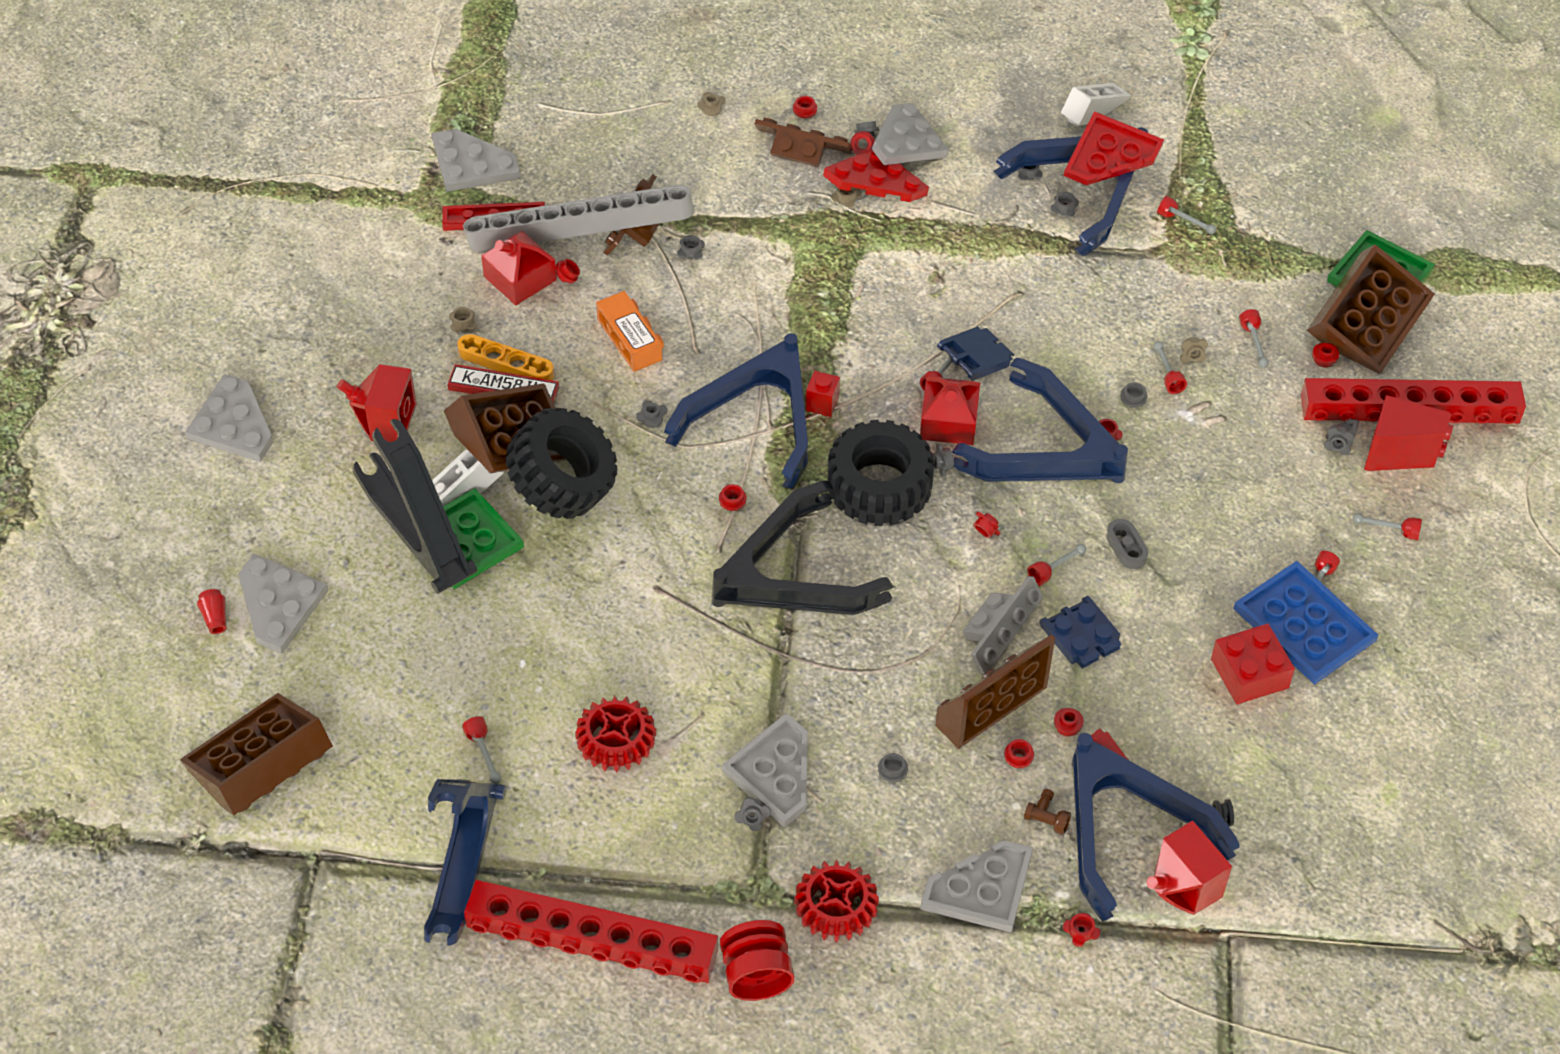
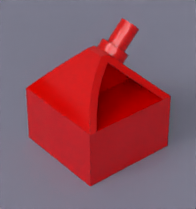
[481,230,557,306]
[336,364,417,442]
[920,377,980,445]
[1146,821,1232,915]

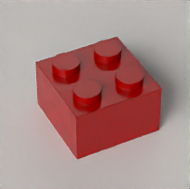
[1211,623,1295,705]

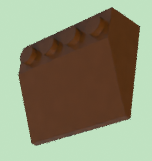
[1306,244,1435,374]
[444,383,566,473]
[935,634,1055,749]
[180,693,333,815]

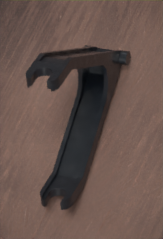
[352,419,478,594]
[711,480,894,615]

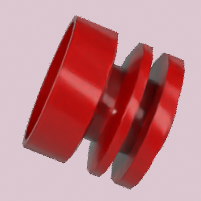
[720,920,795,1001]

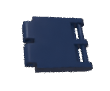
[937,326,1015,381]
[1039,596,1121,669]

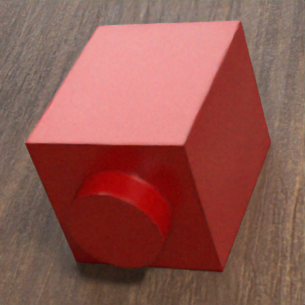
[806,370,840,417]

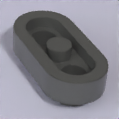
[1106,519,1148,569]

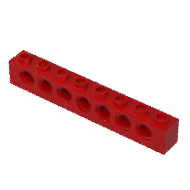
[1300,378,1526,424]
[464,880,718,983]

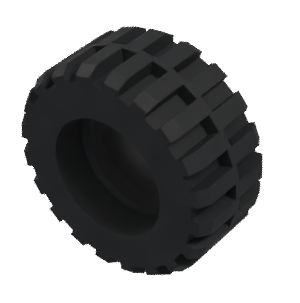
[506,408,618,519]
[827,419,934,526]

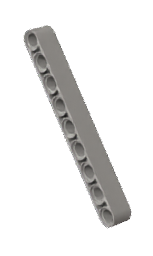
[463,185,694,251]

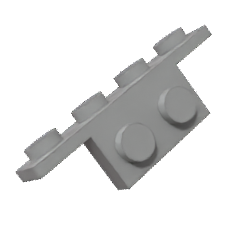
[963,576,1043,675]

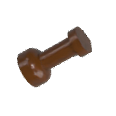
[1024,789,1071,836]

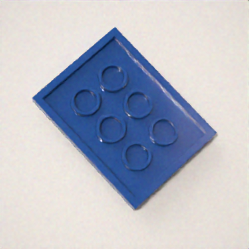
[1233,561,1378,685]

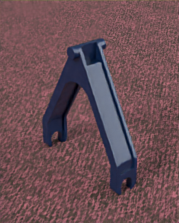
[993,127,1148,256]
[664,333,808,490]
[952,358,1128,483]
[1072,733,1240,922]
[424,779,506,946]

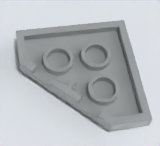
[872,103,949,165]
[431,129,521,192]
[185,374,273,462]
[238,554,328,654]
[722,713,808,828]
[920,840,1033,933]

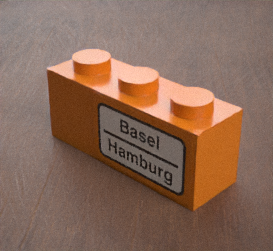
[596,291,664,372]

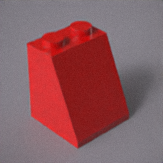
[1364,395,1454,471]

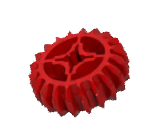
[575,695,656,773]
[794,859,879,943]

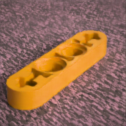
[457,334,554,380]

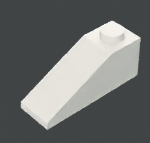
[1061,83,1131,126]
[432,448,504,506]

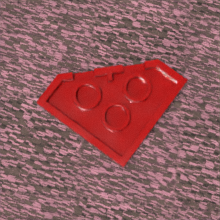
[1063,111,1164,185]
[823,149,930,202]

